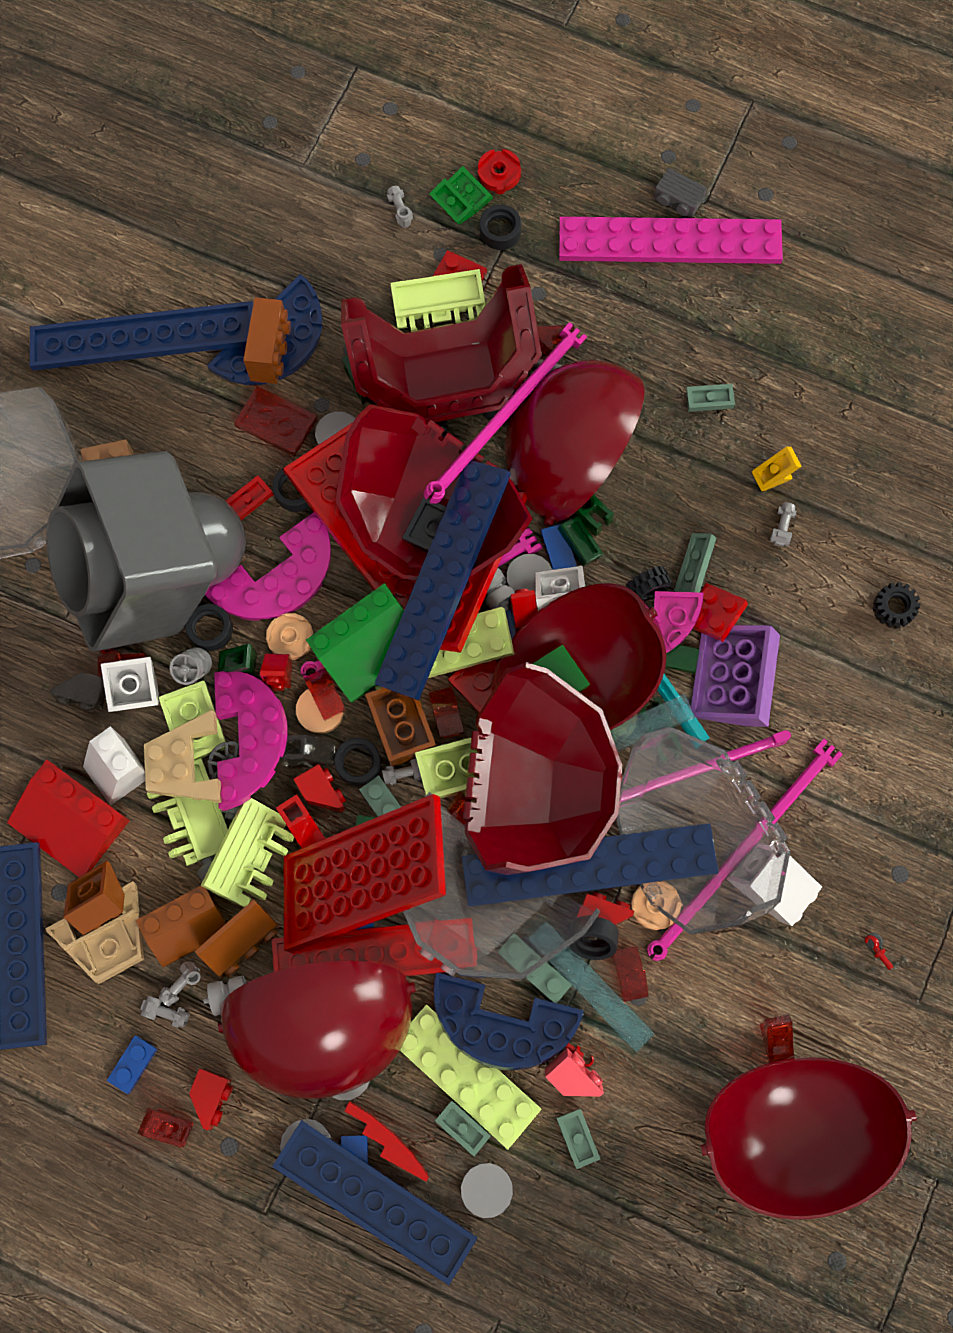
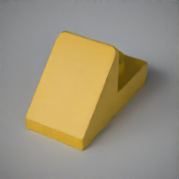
[751,446,802,491]

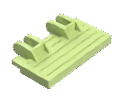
[391,269,485,332]
[147,758,228,866]
[201,798,294,907]

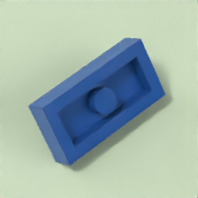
[107,1035,158,1094]

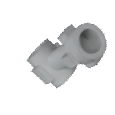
[387,186,413,228]
[770,502,797,547]
[382,758,422,785]
[158,961,201,1007]
[140,996,190,1028]

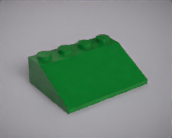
[306,583,404,703]

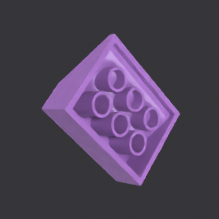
[691,625,780,727]

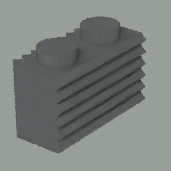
[654,168,707,218]

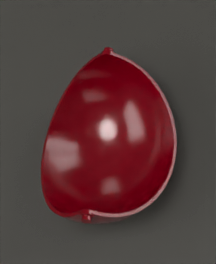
[505,360,645,527]
[491,583,666,730]
[218,961,416,1099]
[700,1057,917,1220]

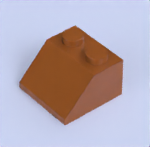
[63,861,125,935]

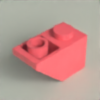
[545,1048,604,1097]

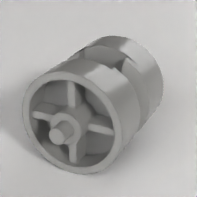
[485,568,514,611]
[170,647,212,685]
[203,975,247,1016]

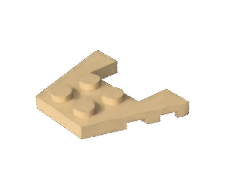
[144,710,222,803]
[45,881,144,984]

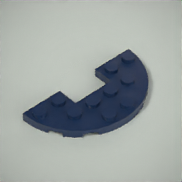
[207,274,323,385]
[434,973,584,1070]

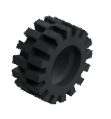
[626,566,673,602]
[873,582,921,629]

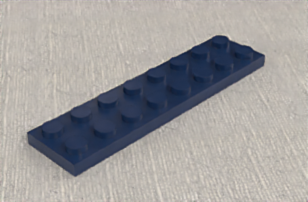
[0,842,47,1050]
[272,1120,477,1285]

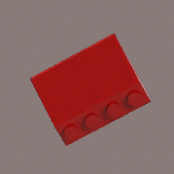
[7,760,130,877]

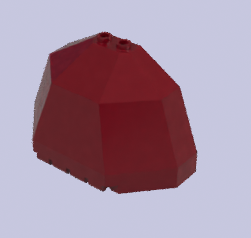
[335,405,532,581]
[463,662,622,875]

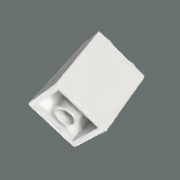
[83,726,145,806]
[729,842,822,926]

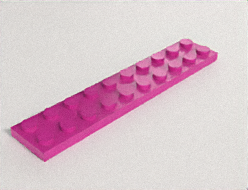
[559,217,783,264]

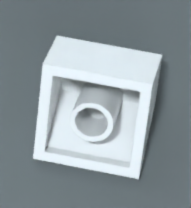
[535,566,585,611]
[101,657,160,712]

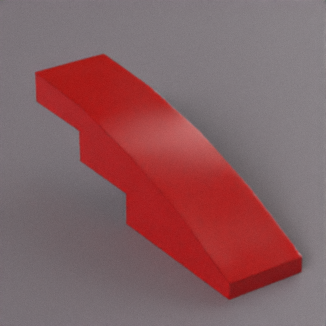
[344,1101,430,1181]

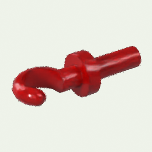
[865,935,894,970]
[565,1043,594,1067]

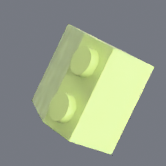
[415,738,477,798]

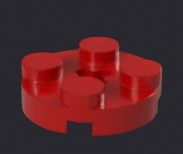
[477,149,521,194]

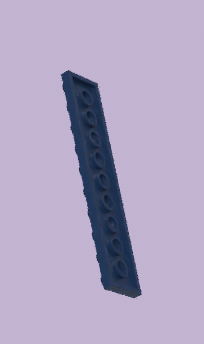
[29,301,253,371]
[374,460,511,701]
[462,823,719,907]

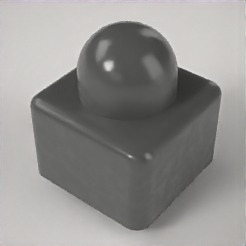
[46,451,246,652]

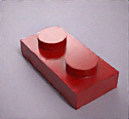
[226,475,274,520]

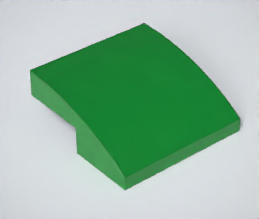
[429,166,493,225]
[533,645,590,692]

